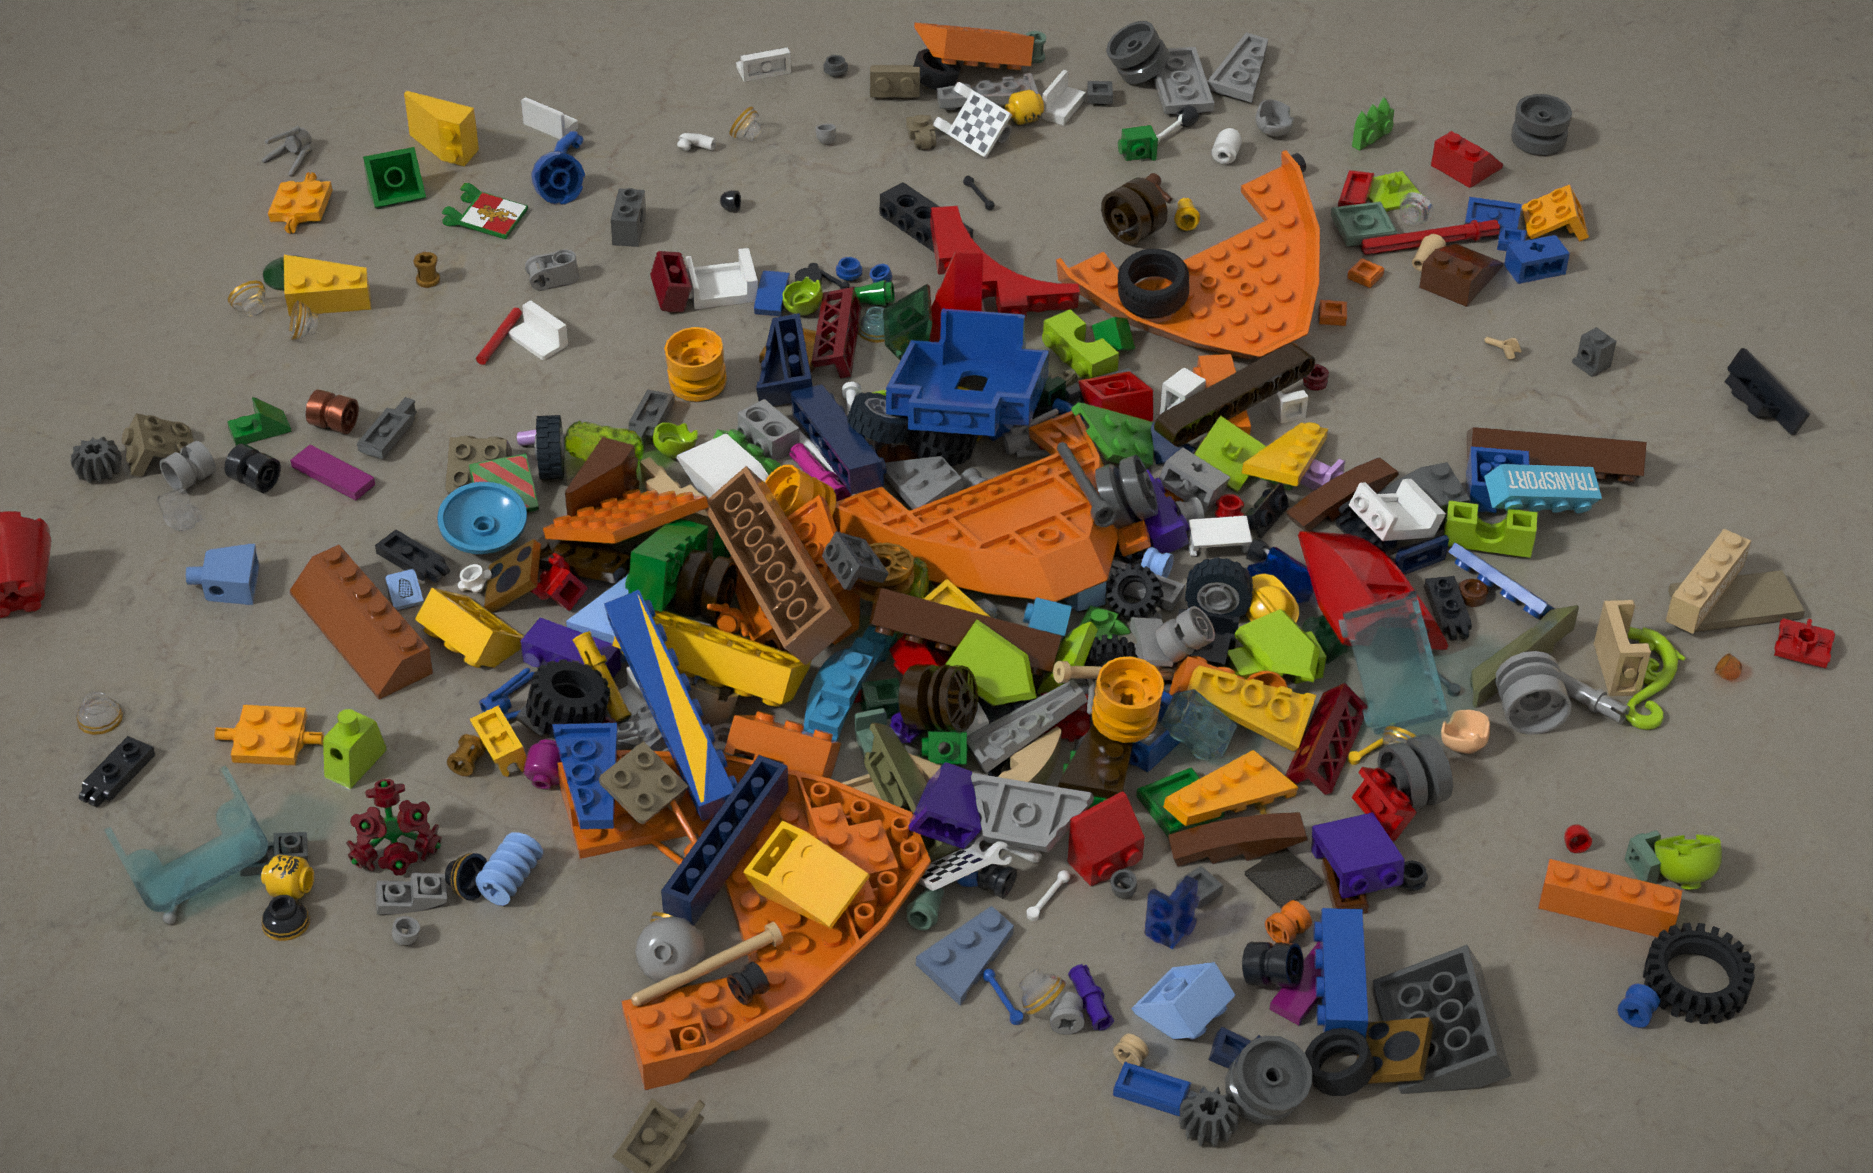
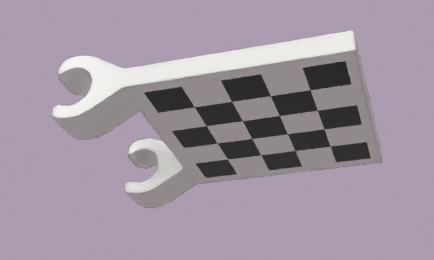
[933,82,1012,158]
[918,833,1012,891]

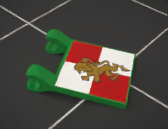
[442,183,528,240]

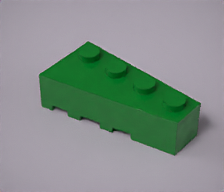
[625,518,708,612]

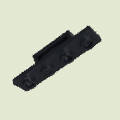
[1725,348,1810,435]

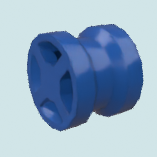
[1617,984,1660,1028]

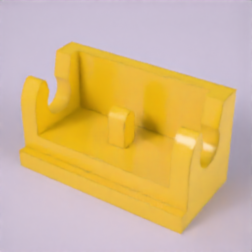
[470,706,527,777]

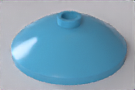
[437,482,527,554]

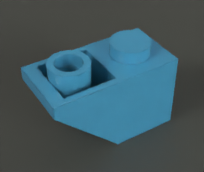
[1023,597,1072,637]

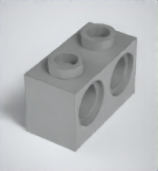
[737,399,800,461]

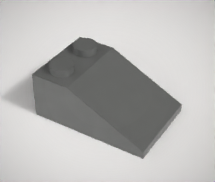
[1377,462,1470,531]

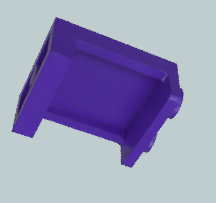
[1311,812,1405,898]

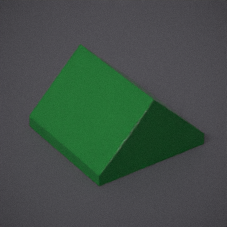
[363,147,426,208]

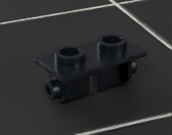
[1242,482,1289,538]

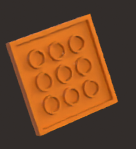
[543,489,709,543]
[729,494,844,644]

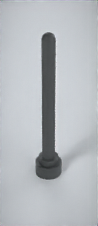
[1057,442,1117,527]

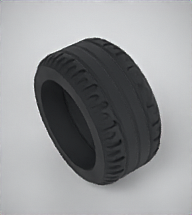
[1118,248,1189,319]

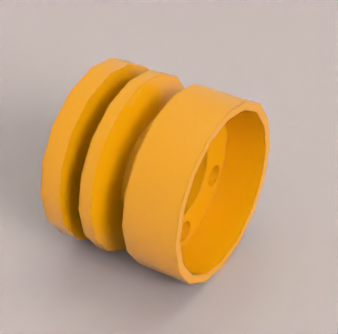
[664,327,727,402]
[765,465,836,517]
[1091,656,1164,743]

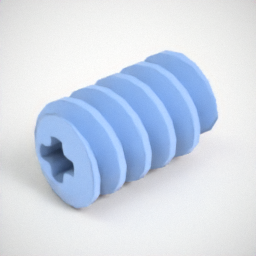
[476,832,543,906]

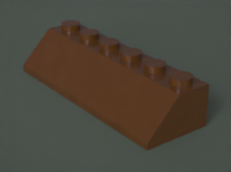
[1467,427,1647,482]
[869,588,1061,676]

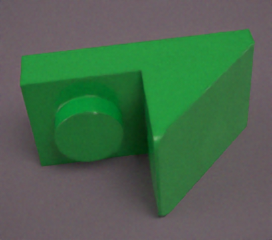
[227,397,292,445]

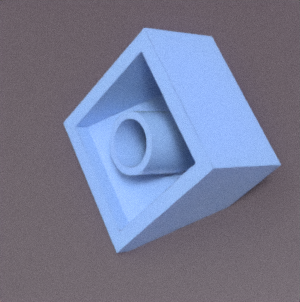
[1131,962,1236,1040]

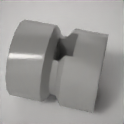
[160,441,216,493]
[1155,606,1215,662]

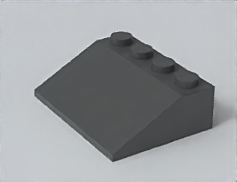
[1373,945,1511,1094]

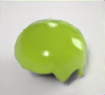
[782,277,823,315]
[653,422,698,459]

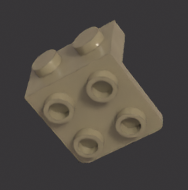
[870,65,920,99]
[122,413,194,477]
[445,435,512,494]
[599,741,689,824]
[612,1098,705,1173]

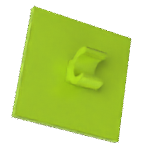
[1368,171,1426,211]
[1194,416,1267,492]

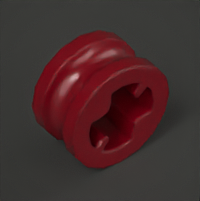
[1303,364,1329,391]

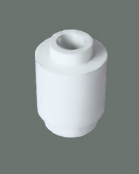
[1212,128,1242,164]

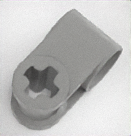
[525,249,579,291]

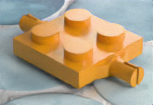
[268,172,333,234]
[215,705,324,766]

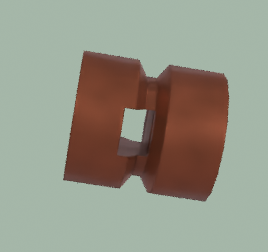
[305,389,359,434]

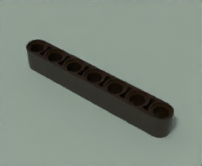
[1154,343,1316,447]

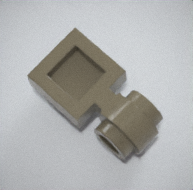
[906,115,936,150]

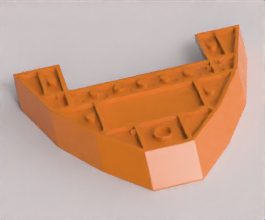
[1056,150,1320,359]
[832,411,1118,602]

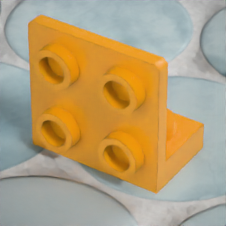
[1522,184,1589,241]

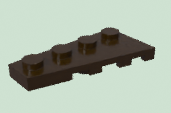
[537,535,631,583]
[1058,724,1133,799]

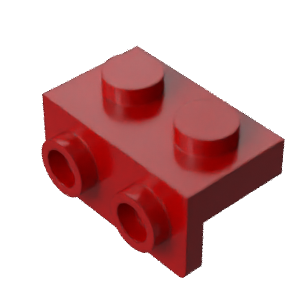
[1352,767,1417,841]

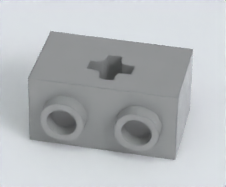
[1159,448,1230,513]

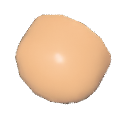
[1441,709,1490,754]

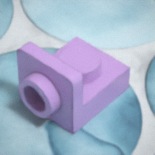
[1300,459,1345,490]

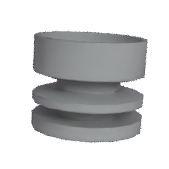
[1495,651,1571,735]

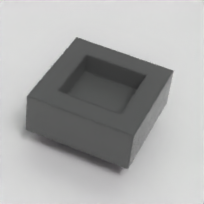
[1087,81,1113,105]
[1176,866,1223,910]

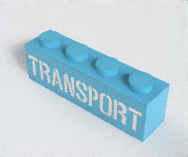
[1484,464,1602,513]

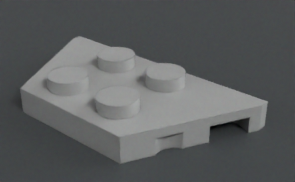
[883,456,964,510]
[971,773,1094,852]

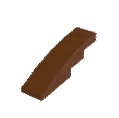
[1286,457,1399,531]
[1168,812,1308,867]

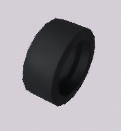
[913,49,961,90]
[1305,1028,1375,1096]

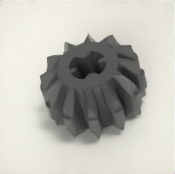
[71,436,122,483]
[1179,1086,1239,1148]

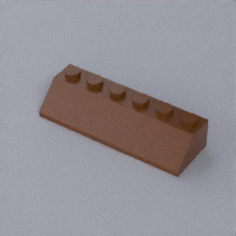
[290,544,433,699]

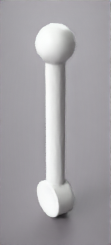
[1027,870,1070,921]

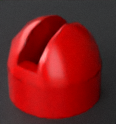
[1564,824,1592,853]

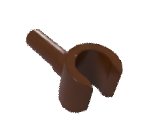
[1146,173,1172,203]

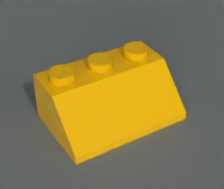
[415,588,524,668]

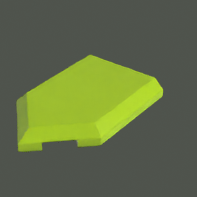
[1234,609,1321,682]
[945,619,1036,706]

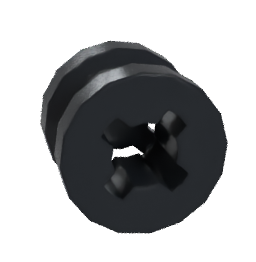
[978,864,1017,899]
[727,961,770,1005]

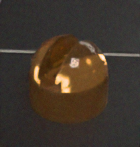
[1715,653,1742,680]

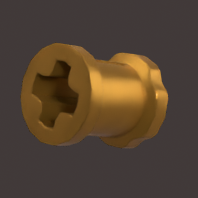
[413,252,440,288]
[447,734,486,776]

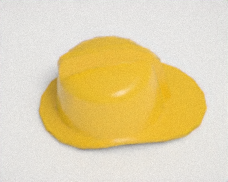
[1245,574,1299,624]

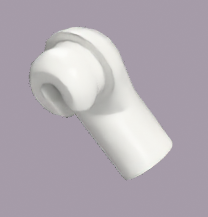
[677,133,716,151]

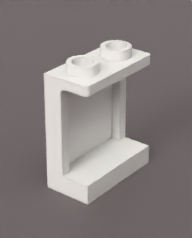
[685,248,758,309]
[1349,479,1446,541]

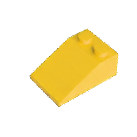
[404,91,479,166]

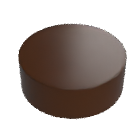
[1458,579,1488,607]

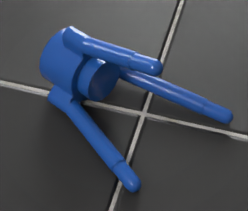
[479,668,534,721]

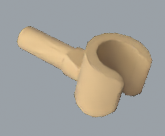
[1485,337,1522,359]

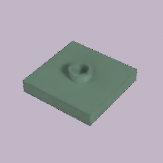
[1331,202,1397,246]

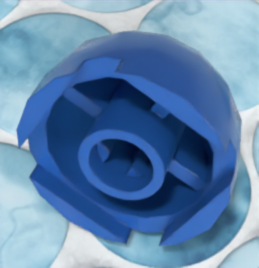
[531,151,585,204]

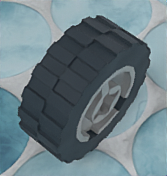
[847,392,910,444]

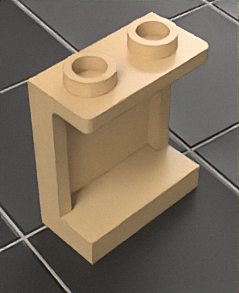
[1594,600,1651,696]

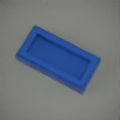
[1113,1062,1191,1117]

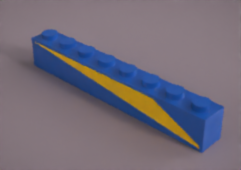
[604,590,738,822]

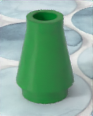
[855,280,895,306]

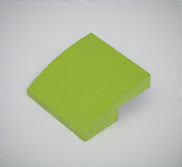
[1037,621,1098,696]

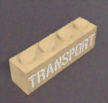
[1666,529,1751,634]

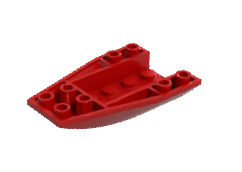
[1298,531,1449,650]

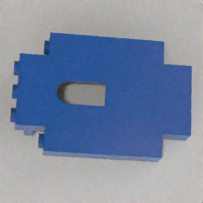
[886,309,1049,436]

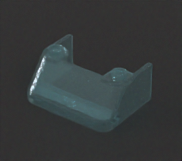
[104,765,268,912]

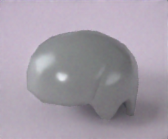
[1255,99,1294,137]

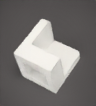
[1266,390,1308,424]

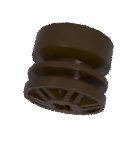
[899,664,978,732]

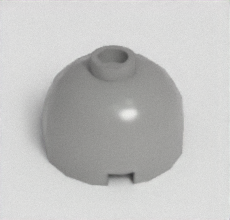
[635,916,706,982]

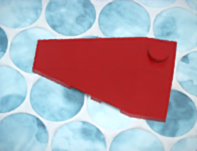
[926,250,983,342]

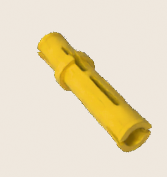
[572,631,632,723]

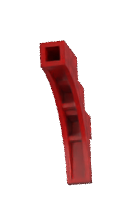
[930,206,1080,321]

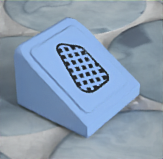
[385,569,424,610]

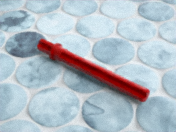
[1361,220,1500,255]

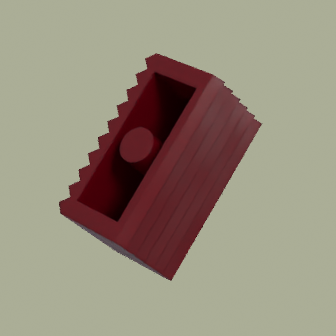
[650,251,692,312]

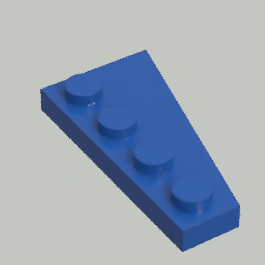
[552,723,618,829]

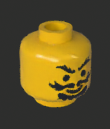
[1005,89,1044,125]
[261,855,314,900]

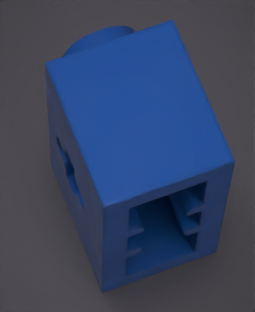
[1504,235,1570,284]

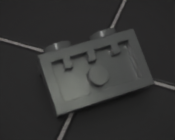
[822,531,889,590]

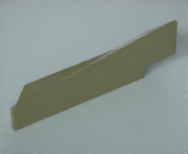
[1470,605,1579,708]
[864,722,962,863]

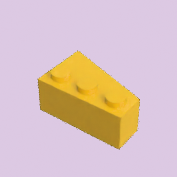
[284,254,371,316]

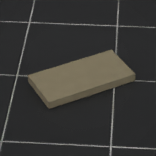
[1668,570,1805,633]

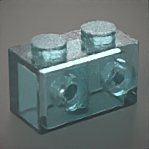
[1160,689,1237,760]

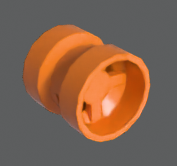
[1265,900,1312,943]

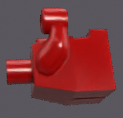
[530,553,588,612]

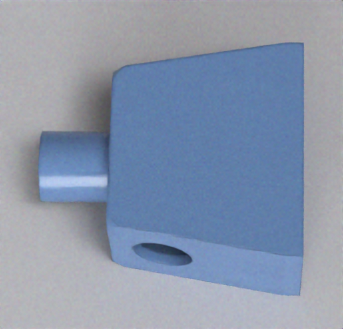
[186,544,260,605]

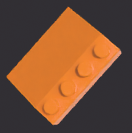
[914,22,1034,70]

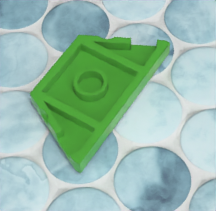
[1071,402,1154,469]

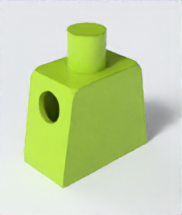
[323,709,387,789]

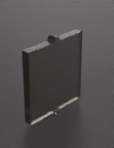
[1244,848,1324,908]

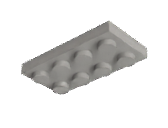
[1153,47,1214,115]

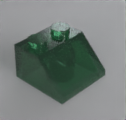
[883,284,933,360]

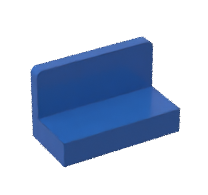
[1465,197,1522,229]

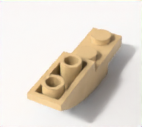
[640,457,716,539]
[979,727,1062,821]

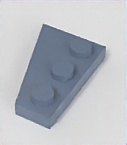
[916,906,1014,1006]

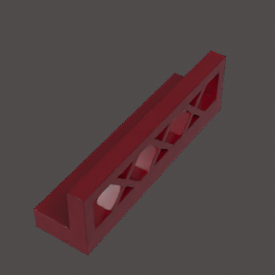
[811,287,862,378]
[1285,683,1369,795]

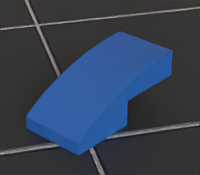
[754,270,790,317]

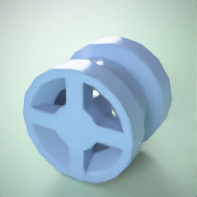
[1141,547,1174,578]

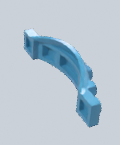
[804,626,897,741]

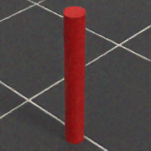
[476,307,522,365]

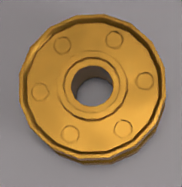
[852,543,914,602]

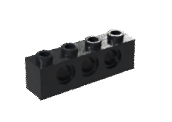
[879,182,973,252]

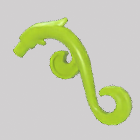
[1625,627,1685,730]

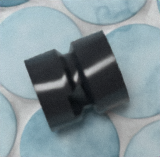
[224,443,281,493]
[1242,941,1304,987]

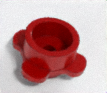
[1215,494,1244,518]

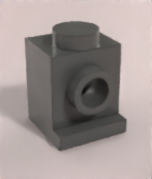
[1572,327,1617,377]

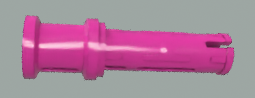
[789,443,851,502]

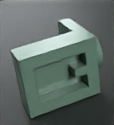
[855,708,887,759]
[1624,830,1661,884]

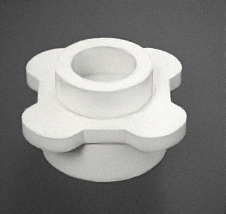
[458,564,492,593]

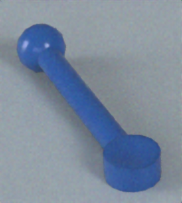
[982,969,1023,1025]

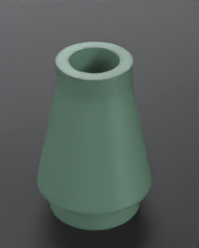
[906,887,944,930]

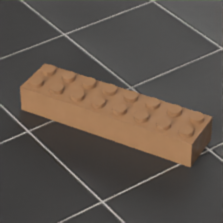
[705,466,852,665]

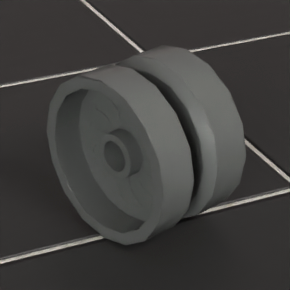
[1106,21,1170,84]
[1511,94,1572,155]
[1095,454,1158,529]
[1377,734,1453,811]
[1225,1035,1312,1125]

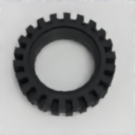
[1643,923,1755,1024]

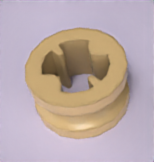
[1113,1034,1149,1066]

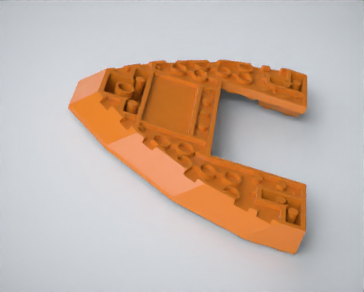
[557,750,931,1090]

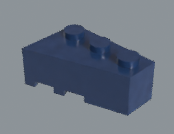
[756,313,813,406]

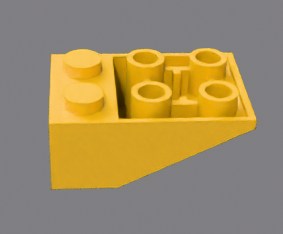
[743,821,870,929]

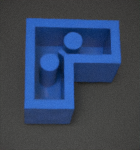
[1466,446,1529,513]

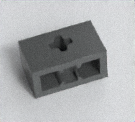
[611,188,647,247]

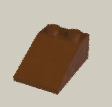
[1419,244,1504,307]
[565,437,640,517]

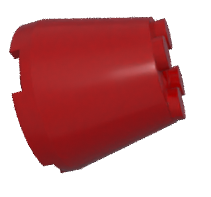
[0,511,52,618]

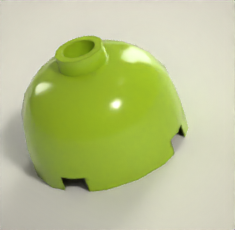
[1654,834,1722,889]

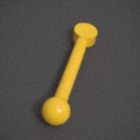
[1348,729,1401,765]

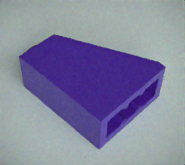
[908,762,982,849]

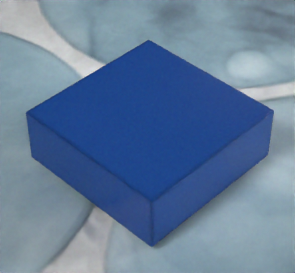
[1497,227,1527,251]

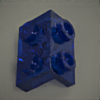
[1247,547,1314,604]
[1144,875,1199,949]

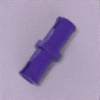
[1068,964,1114,1031]

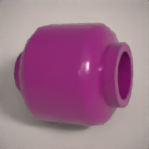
[524,739,561,789]

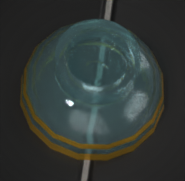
[858,306,897,343]

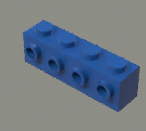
[1313,908,1368,1039]

